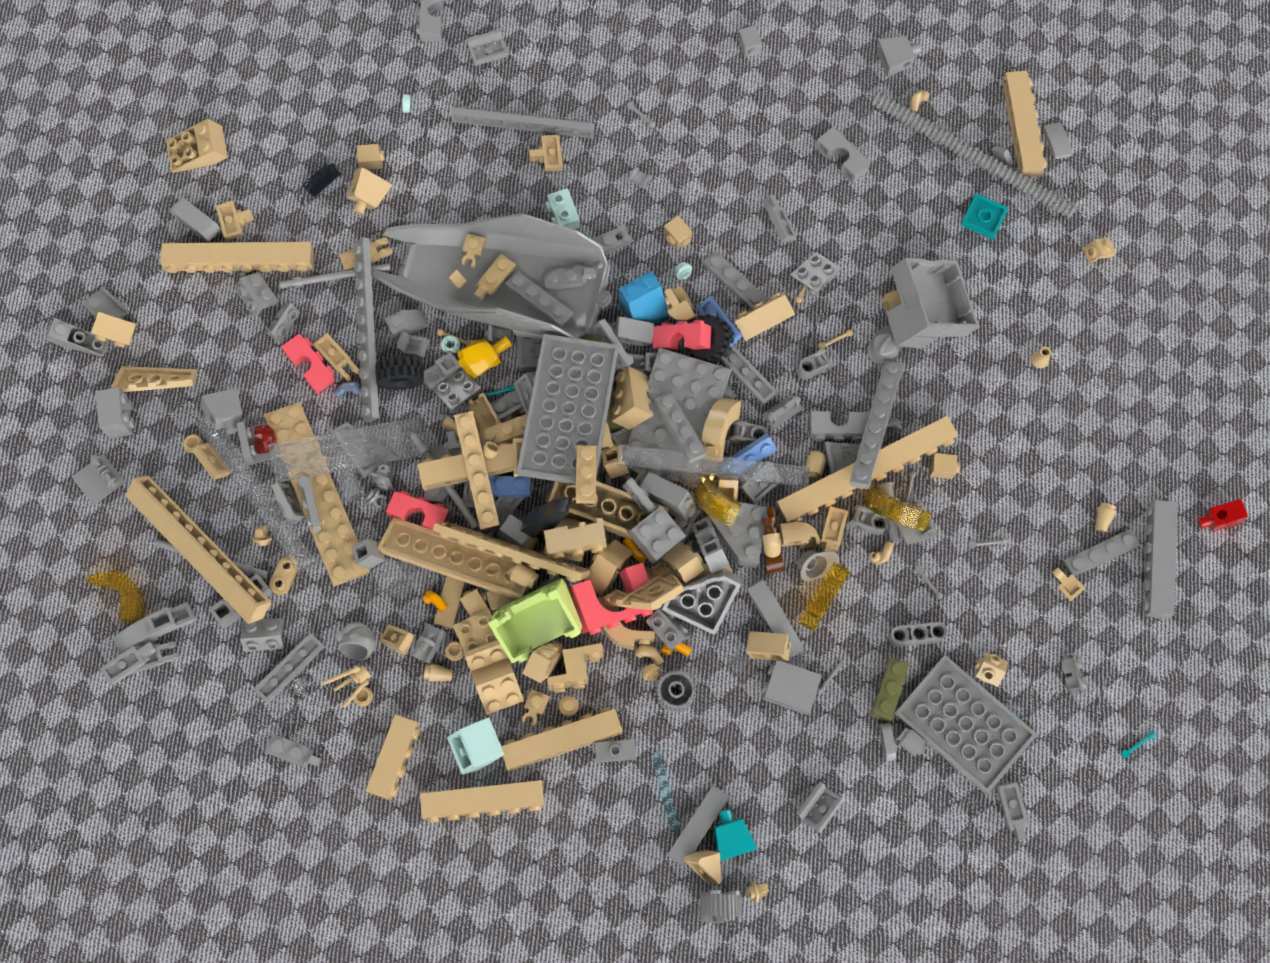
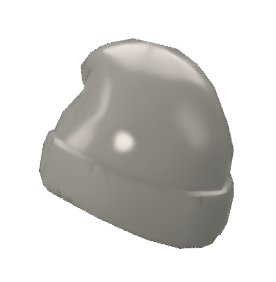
[335,622,376,661]

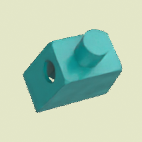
[713,809,757,861]

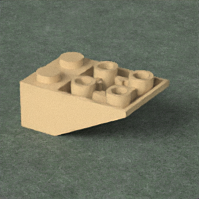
[166,118,228,173]

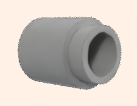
[896,727,927,757]

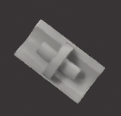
[412,623,446,664]

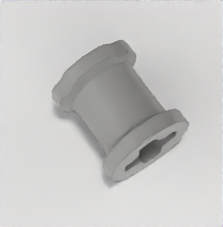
[628,166,652,189]

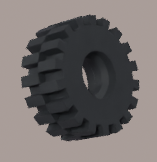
[685,314,734,364]
[375,356,424,391]

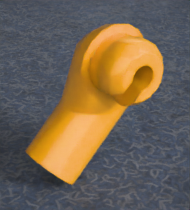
[623,538,647,562]
[422,590,448,612]
[661,642,692,656]

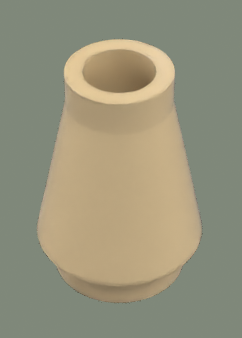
[1031,347,1051,368]
[1095,503,1117,532]
[423,662,453,682]

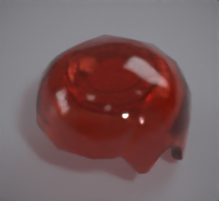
[254,425,277,454]

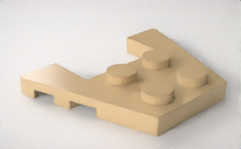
[603,561,684,611]

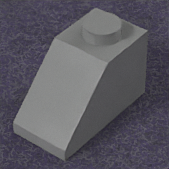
[384,309,429,342]

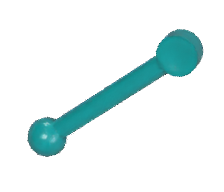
[479,384,516,397]
[1121,731,1156,758]

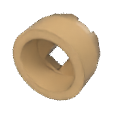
[482,441,500,458]

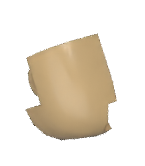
[664,286,698,322]
[779,522,820,549]

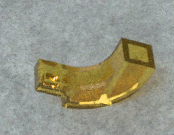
[693,474,742,527]
[864,485,931,531]
[797,562,851,632]
[87,569,146,623]

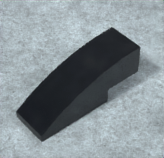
[521,497,572,538]

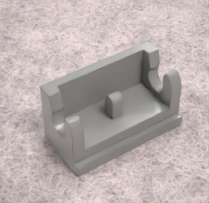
[612,316,654,347]

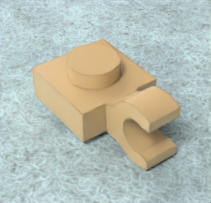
[1052,567,1086,601]

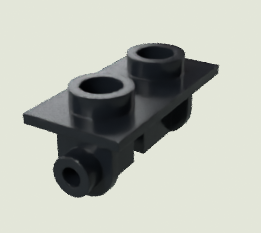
[302,161,341,198]

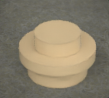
[183,434,203,453]
[445,641,464,661]
[642,664,661,681]
[353,687,373,707]
[559,696,579,716]

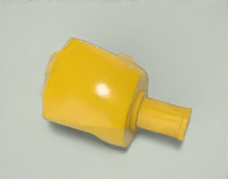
[457,336,512,379]

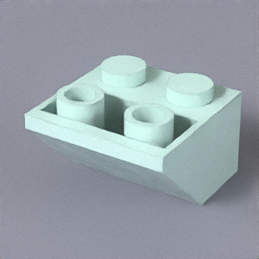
[447,718,504,775]

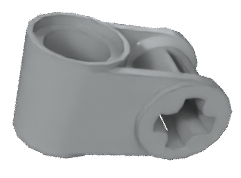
[797,349,834,380]
[730,420,767,445]
[849,505,888,535]

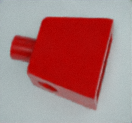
[1197,498,1248,531]

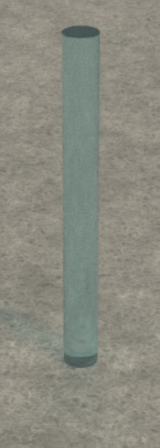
[652,751,679,832]

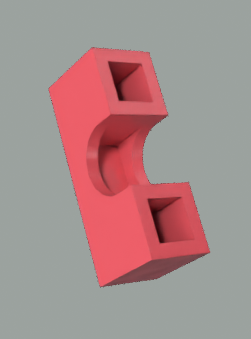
[652,320,711,351]
[281,333,335,395]
[386,491,450,530]

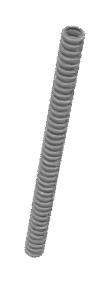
[872,92,1077,219]

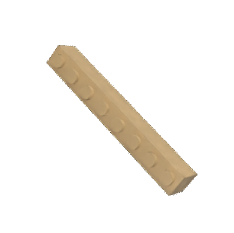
[160,242,314,273]

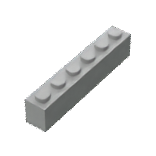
[1142,500,1178,619]

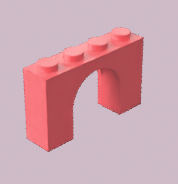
[568,562,654,635]

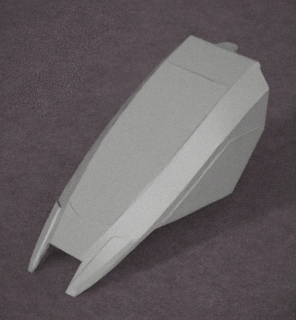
[372,213,612,339]

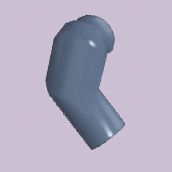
[333,382,361,399]

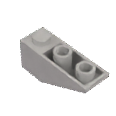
[44,318,110,357]

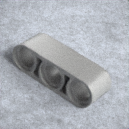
[169,197,221,243]
[888,622,948,647]

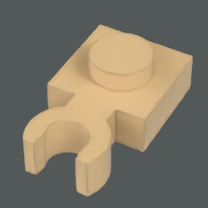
[462,233,486,268]
[522,689,550,727]

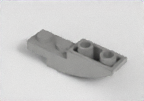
[113,602,196,654]

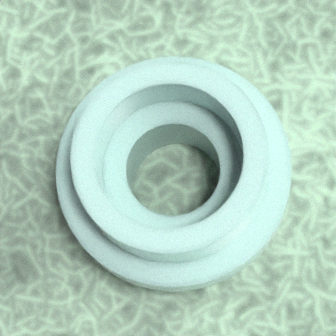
[675,262,692,280]
[441,335,460,354]

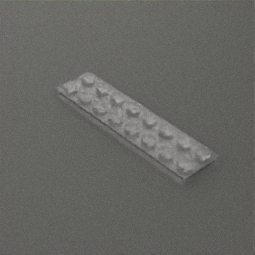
[268,417,427,483]

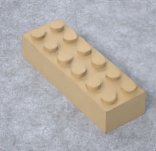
[545,481,669,540]

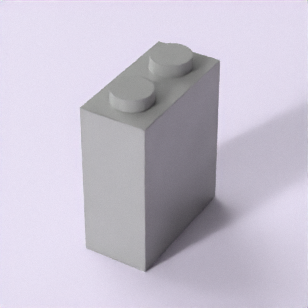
[640,472,696,522]
[761,660,822,715]

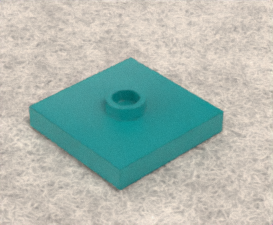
[960,193,1009,240]

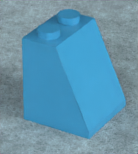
[619,271,669,326]

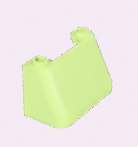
[488,578,582,663]

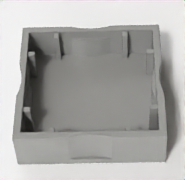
[890,258,980,337]

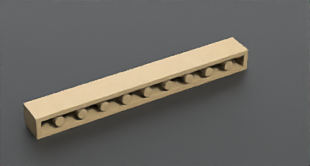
[776,415,958,523]
[418,423,613,491]
[125,475,271,624]

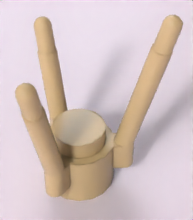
[322,665,371,708]

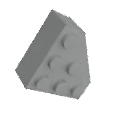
[708,497,768,569]
[661,569,741,635]

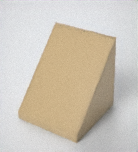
[449,269,467,289]

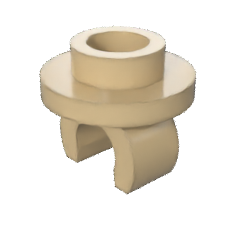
[252,526,272,546]
[747,881,769,903]

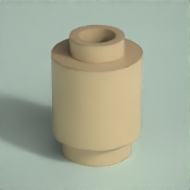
[803,451,826,481]
[508,563,539,589]

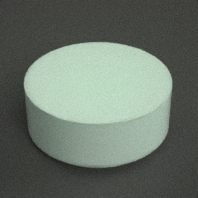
[403,94,410,113]

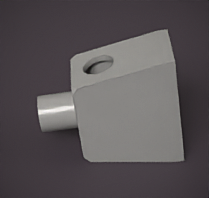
[876,36,921,77]
[200,388,242,435]

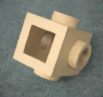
[975,652,1008,687]

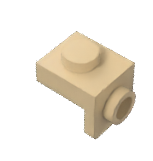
[1083,238,1116,263]

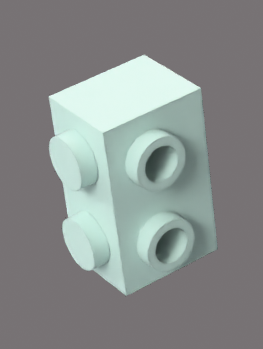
[545,188,580,229]

